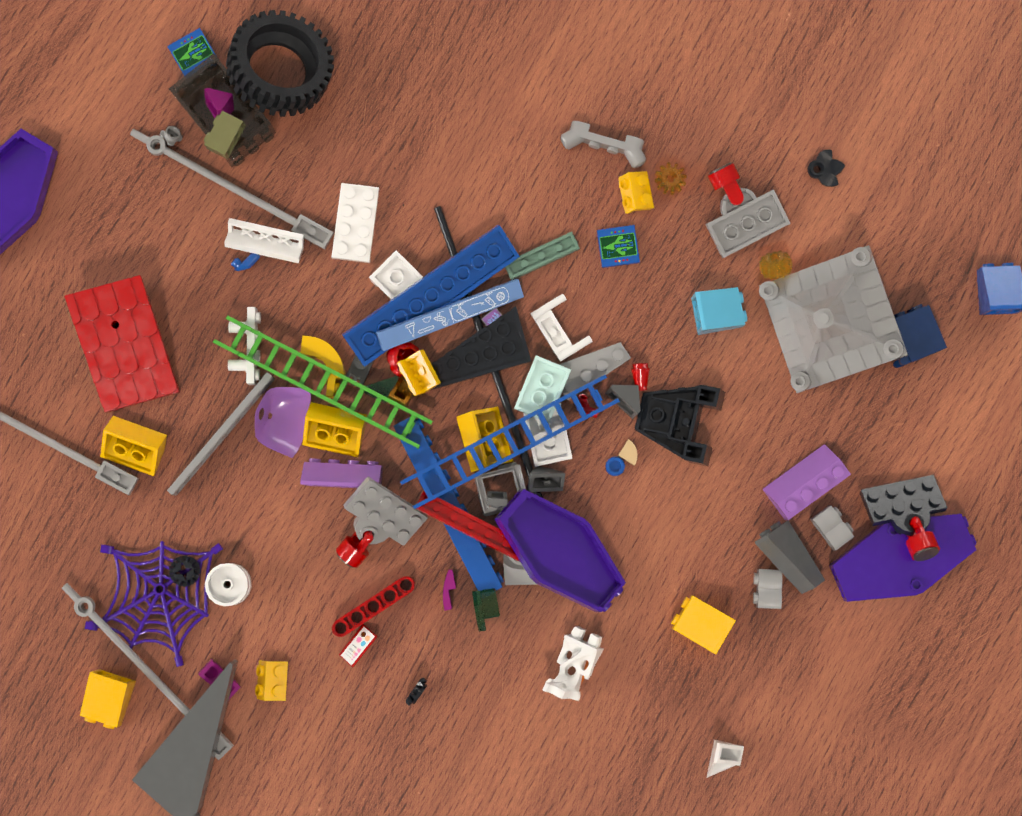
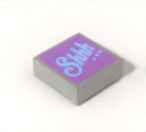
[481,308,503,327]

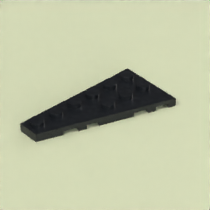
[429,306,532,391]

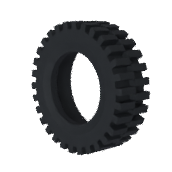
[226,10,334,117]

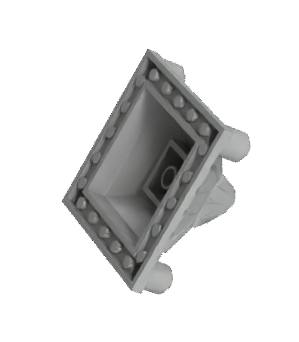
[759,245,908,393]

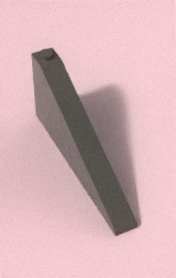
[132,659,238,816]

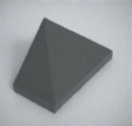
[605,385,641,419]
[527,466,566,492]

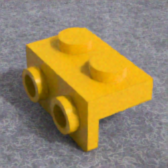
[618,171,654,214]
[397,349,441,396]
[255,660,288,701]

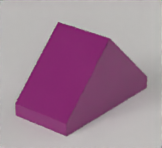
[204,88,234,118]

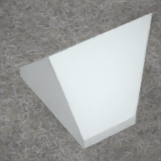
[706,740,744,778]

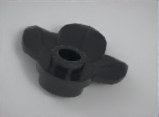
[807,150,845,187]

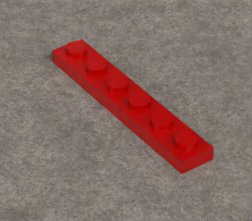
[417,491,519,561]

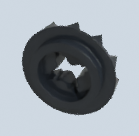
[169,556,200,587]
[406,678,427,706]

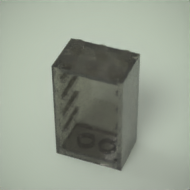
[169,53,276,167]

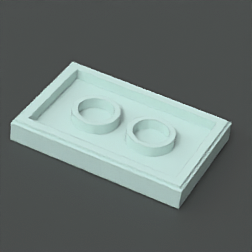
[514,355,571,423]

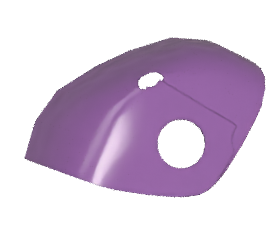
[255,387,311,458]

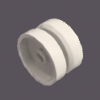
[205,563,252,606]

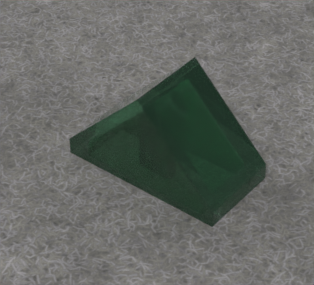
[364,376,399,405]

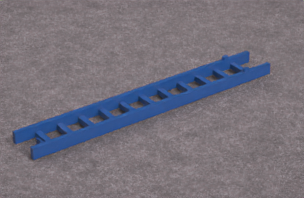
[400,375,620,510]

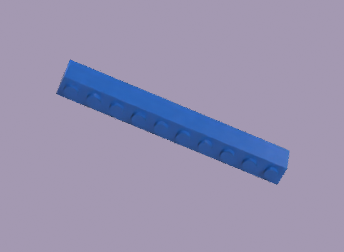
[393,417,504,598]

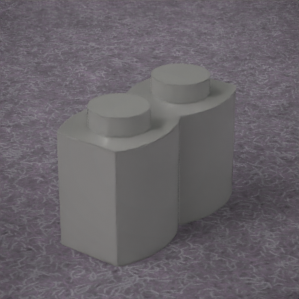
[810,506,854,551]
[753,569,782,609]

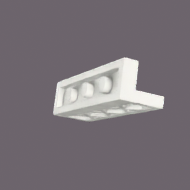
[225,218,304,263]

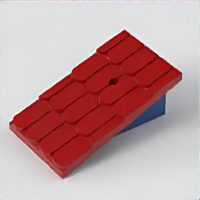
[64,275,180,413]

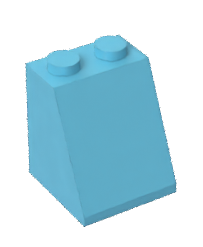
[691,287,747,335]

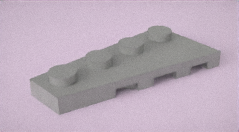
[559,342,631,401]

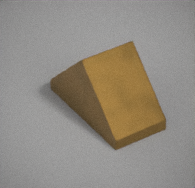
[388,376,413,407]

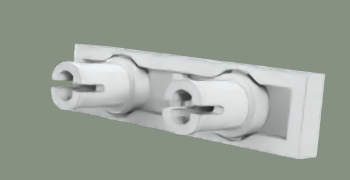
[228,307,261,385]

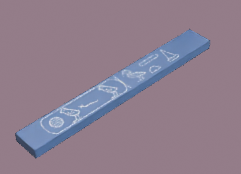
[376,278,524,351]

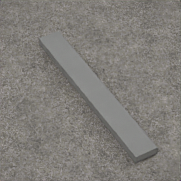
[167,372,275,496]

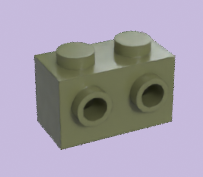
[204,111,246,160]

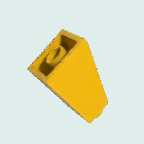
[671,595,736,654]
[80,669,136,729]

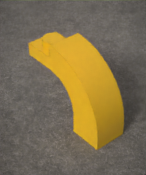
[300,336,346,398]

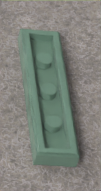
[505,232,580,280]

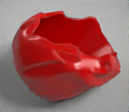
[386,342,419,377]

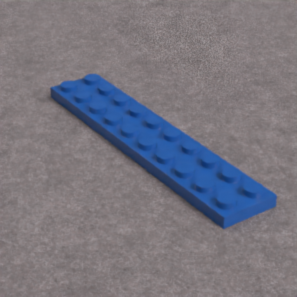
[342,225,520,367]

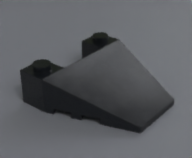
[634,385,726,467]

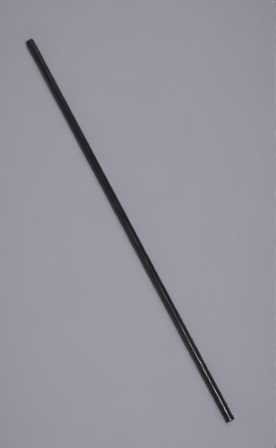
[434,206,543,498]

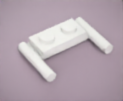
[530,294,593,362]

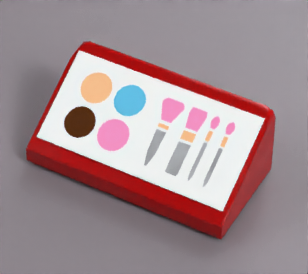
[339,624,378,667]

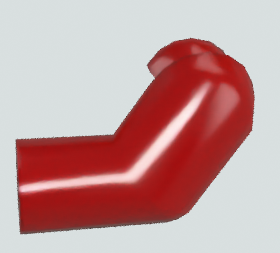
[577,394,598,419]

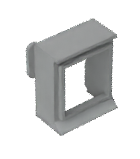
[474,462,526,516]

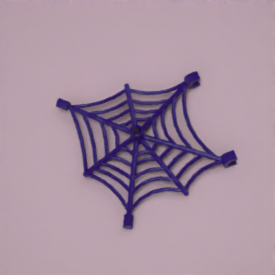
[84,541,223,667]

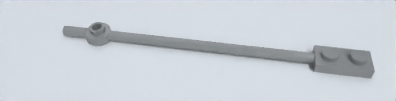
[130,129,334,250]
[0,411,139,495]
[62,583,234,760]

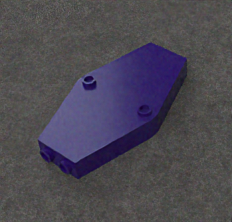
[0,129,58,255]
[494,489,626,612]
[829,514,976,602]

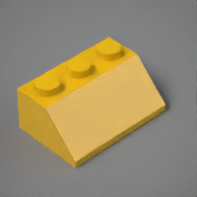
[302,402,367,457]
[456,406,513,472]
[100,416,167,476]

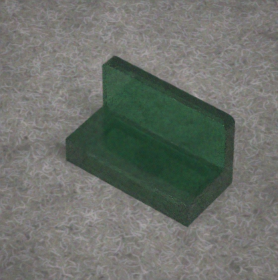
[472,588,500,632]

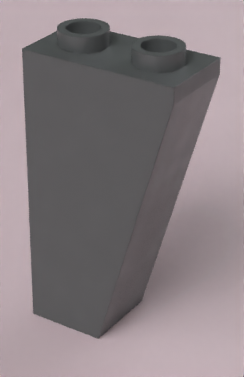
[755,520,825,594]

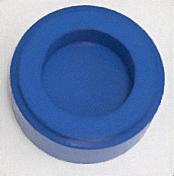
[605,457,625,476]

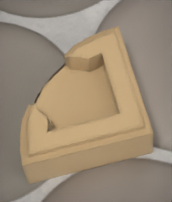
[618,439,637,466]

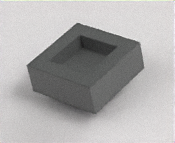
[487,491,508,508]

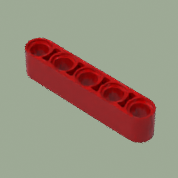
[332,576,415,637]

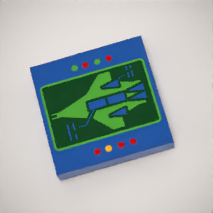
[167,28,219,80]
[597,225,640,268]

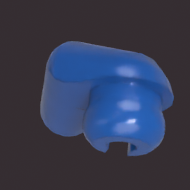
[231,253,260,271]

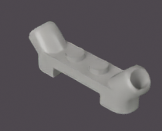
[560,121,646,168]

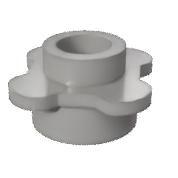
[160,126,182,146]

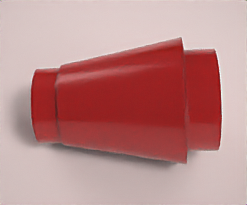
[631,363,650,391]

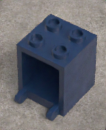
[893,304,947,368]

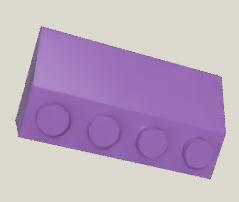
[763,444,851,520]
[300,459,383,488]

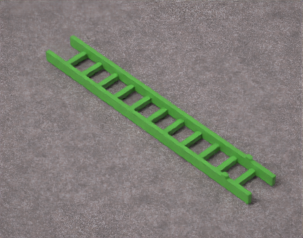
[213,315,433,449]

